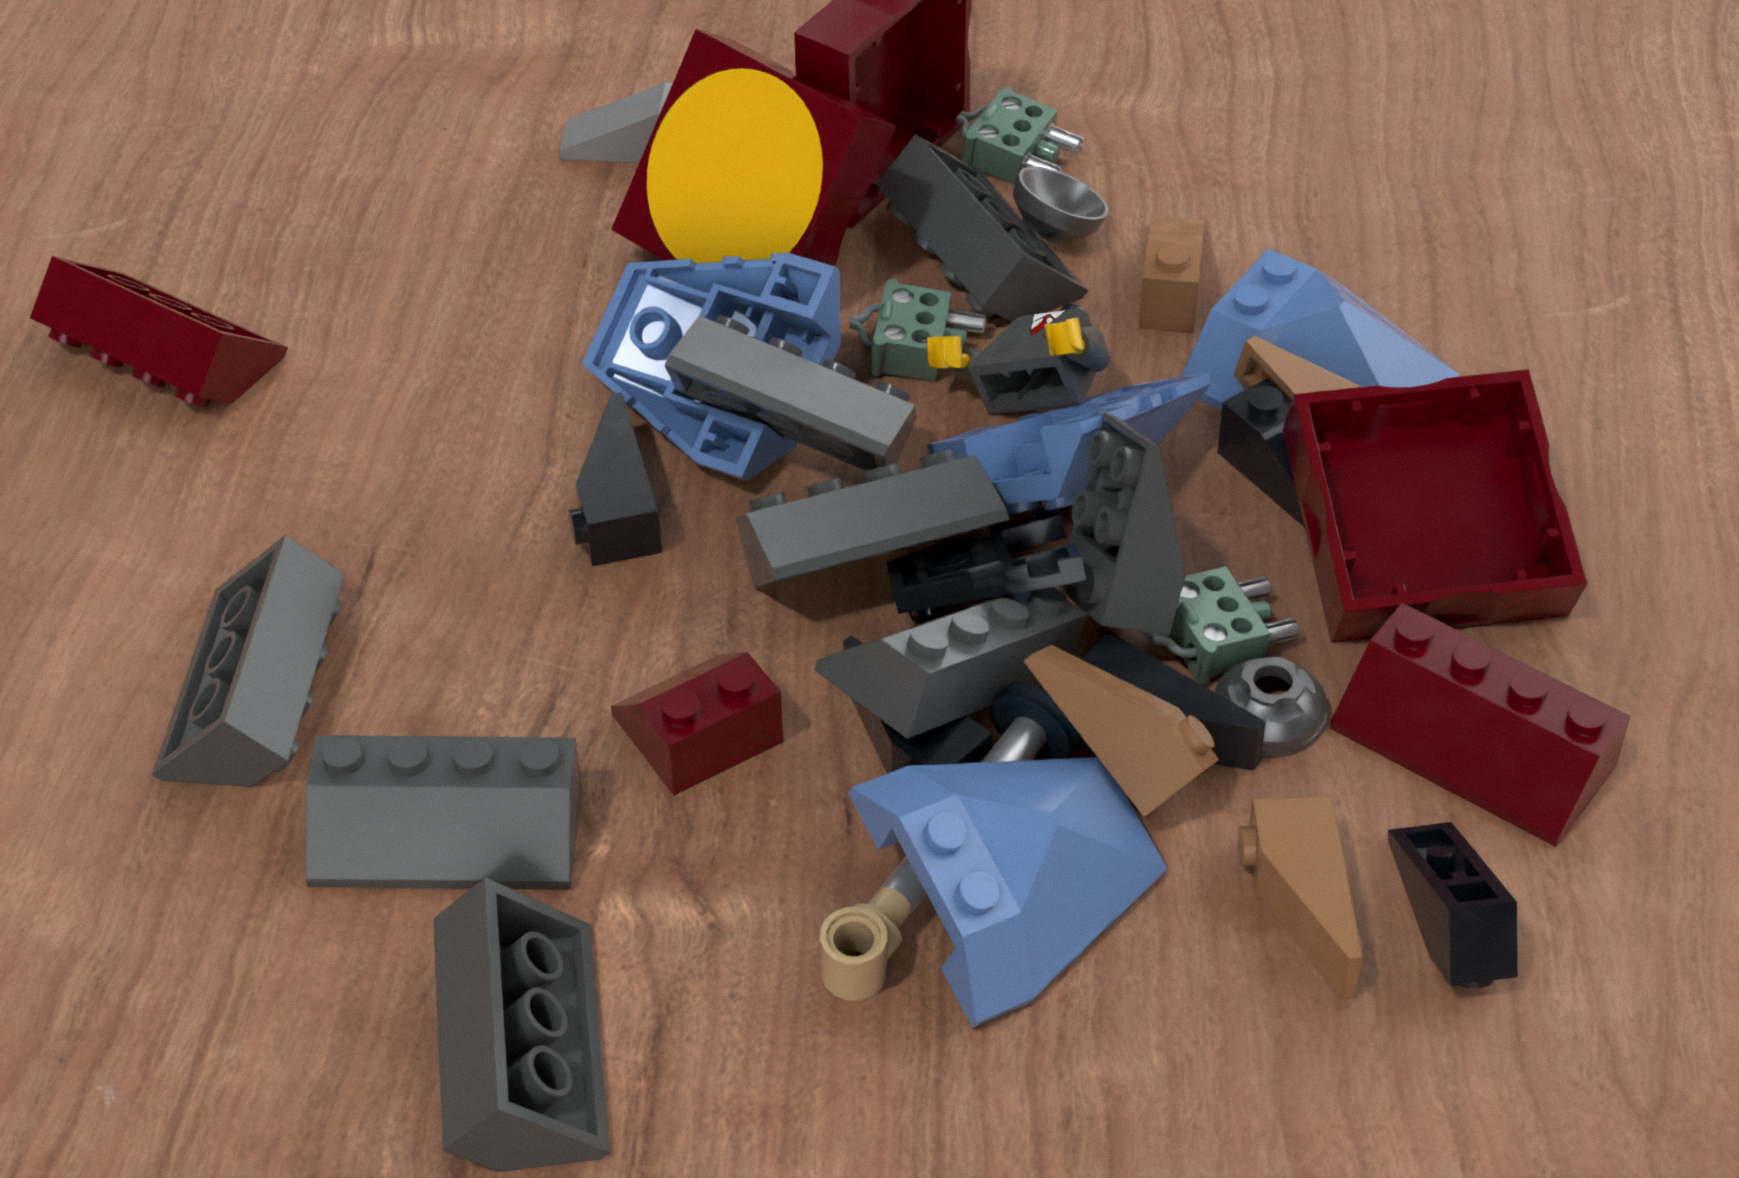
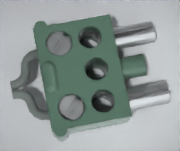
[956,87,1084,185]
[849,279,986,382]
[1147,566,1300,685]

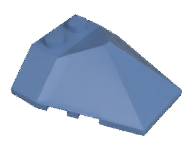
[1181,249,1460,410]
[582,253,841,481]
[927,372,1212,514]
[848,757,1168,1028]

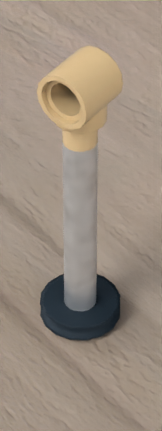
[820,682,1082,1001]

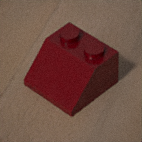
[611,652,783,796]

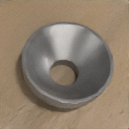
[1013,166,1109,244]
[1215,656,1327,758]

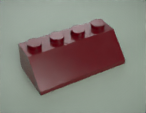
[30,256,288,407]
[1330,603,1630,847]

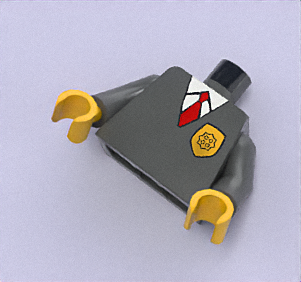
[927,304,1110,414]

